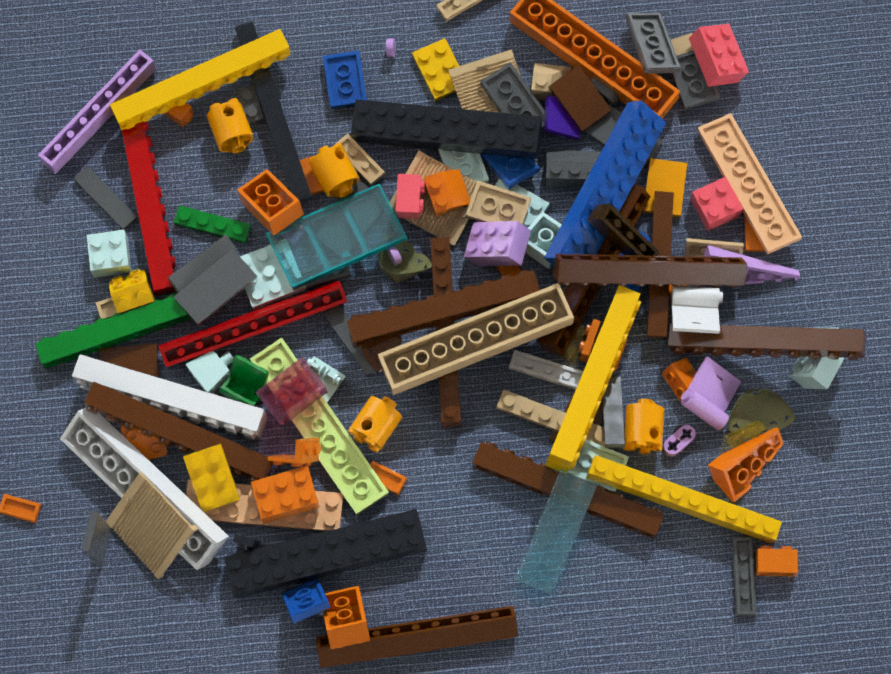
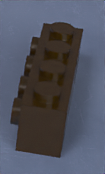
[587,203,660,256]

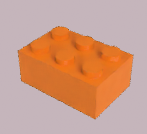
[237,169,304,236]
[251,465,320,524]
[323,586,370,649]

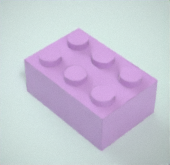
[464,221,531,266]

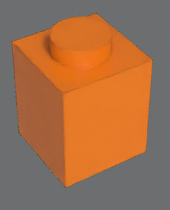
[164,103,194,127]

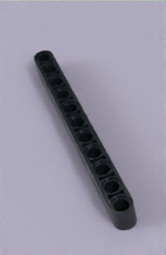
[235,21,312,204]

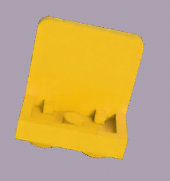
[109,269,154,313]

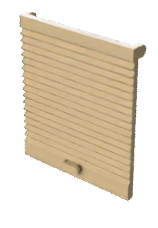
[448,50,521,113]
[390,151,477,246]
[106,472,198,579]

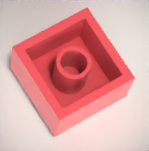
[396,174,425,219]
[690,177,743,232]

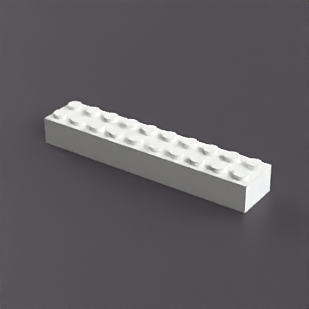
[72,355,268,440]
[60,407,229,570]

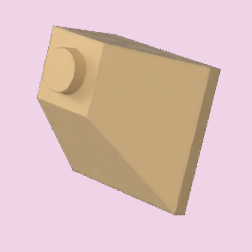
[531,63,571,100]

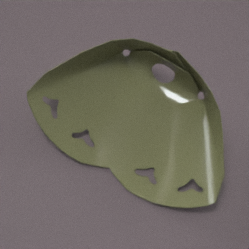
[378,234,432,283]
[728,388,795,435]

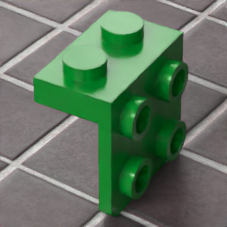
[219,355,269,407]

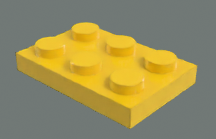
[412,38,459,102]
[183,444,240,512]

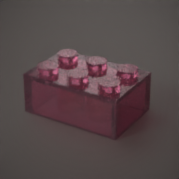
[255,357,328,427]

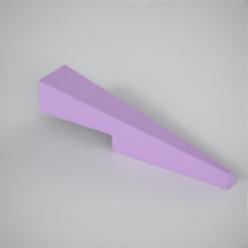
[700,245,800,287]

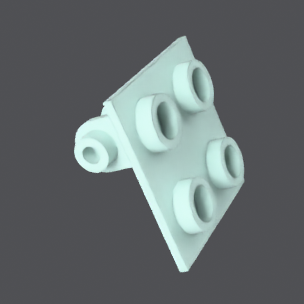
[304,356,346,403]

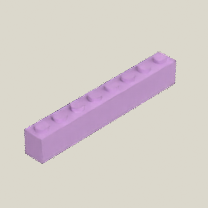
[38,49,156,174]

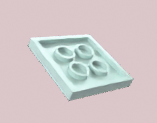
[240,239,306,310]

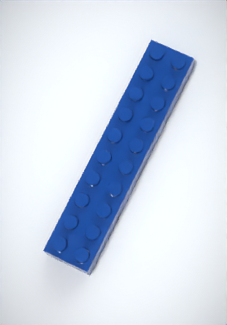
[544,101,666,266]

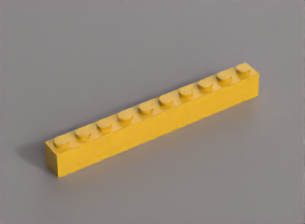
[110,29,291,130]
[586,455,782,544]

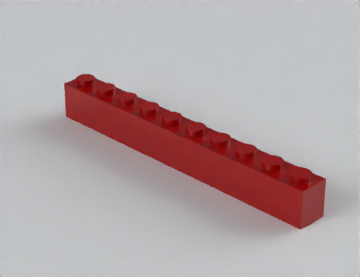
[122,121,177,296]
[159,280,348,367]

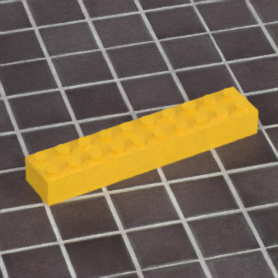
[545,286,642,474]

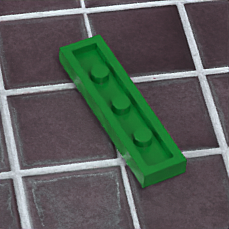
[173,205,251,244]

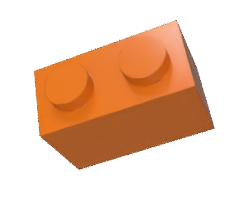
[755,546,798,577]

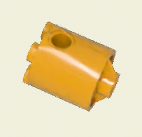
[206,98,254,153]
[308,143,360,198]
[348,396,402,453]
[623,399,664,455]

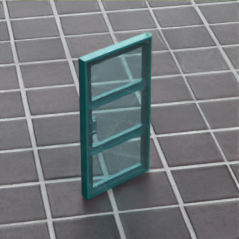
[266,184,407,290]

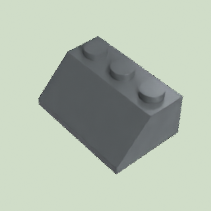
[546,150,601,187]

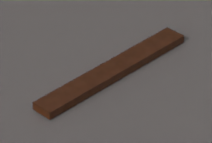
[647,191,674,338]

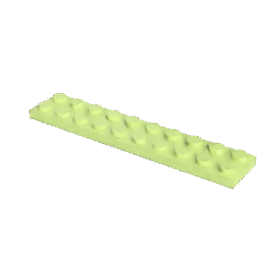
[250,338,389,515]

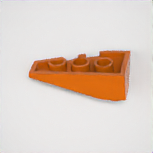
[708,427,784,502]

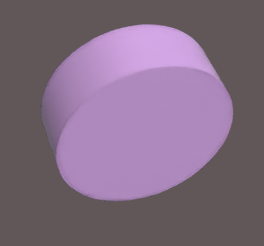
[386,38,396,57]
[387,246,402,266]

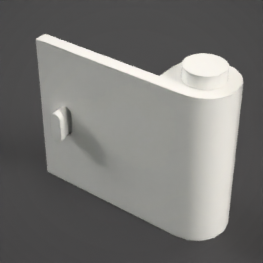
[671,286,723,334]

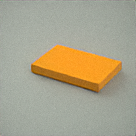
[643,158,687,217]

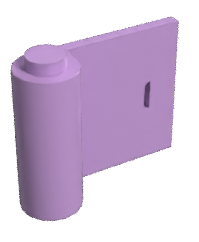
[681,356,741,431]

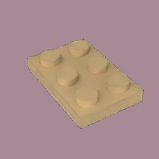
[466,181,531,225]

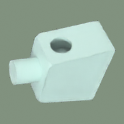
[186,350,234,394]

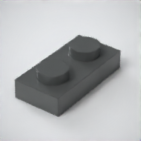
[236,86,264,125]

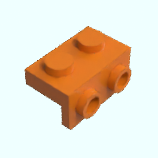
[662,357,697,402]

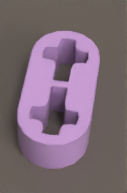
[663,425,696,457]

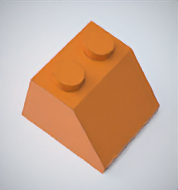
[423,169,471,217]

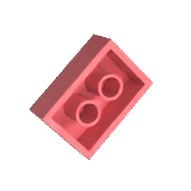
[689,24,749,87]

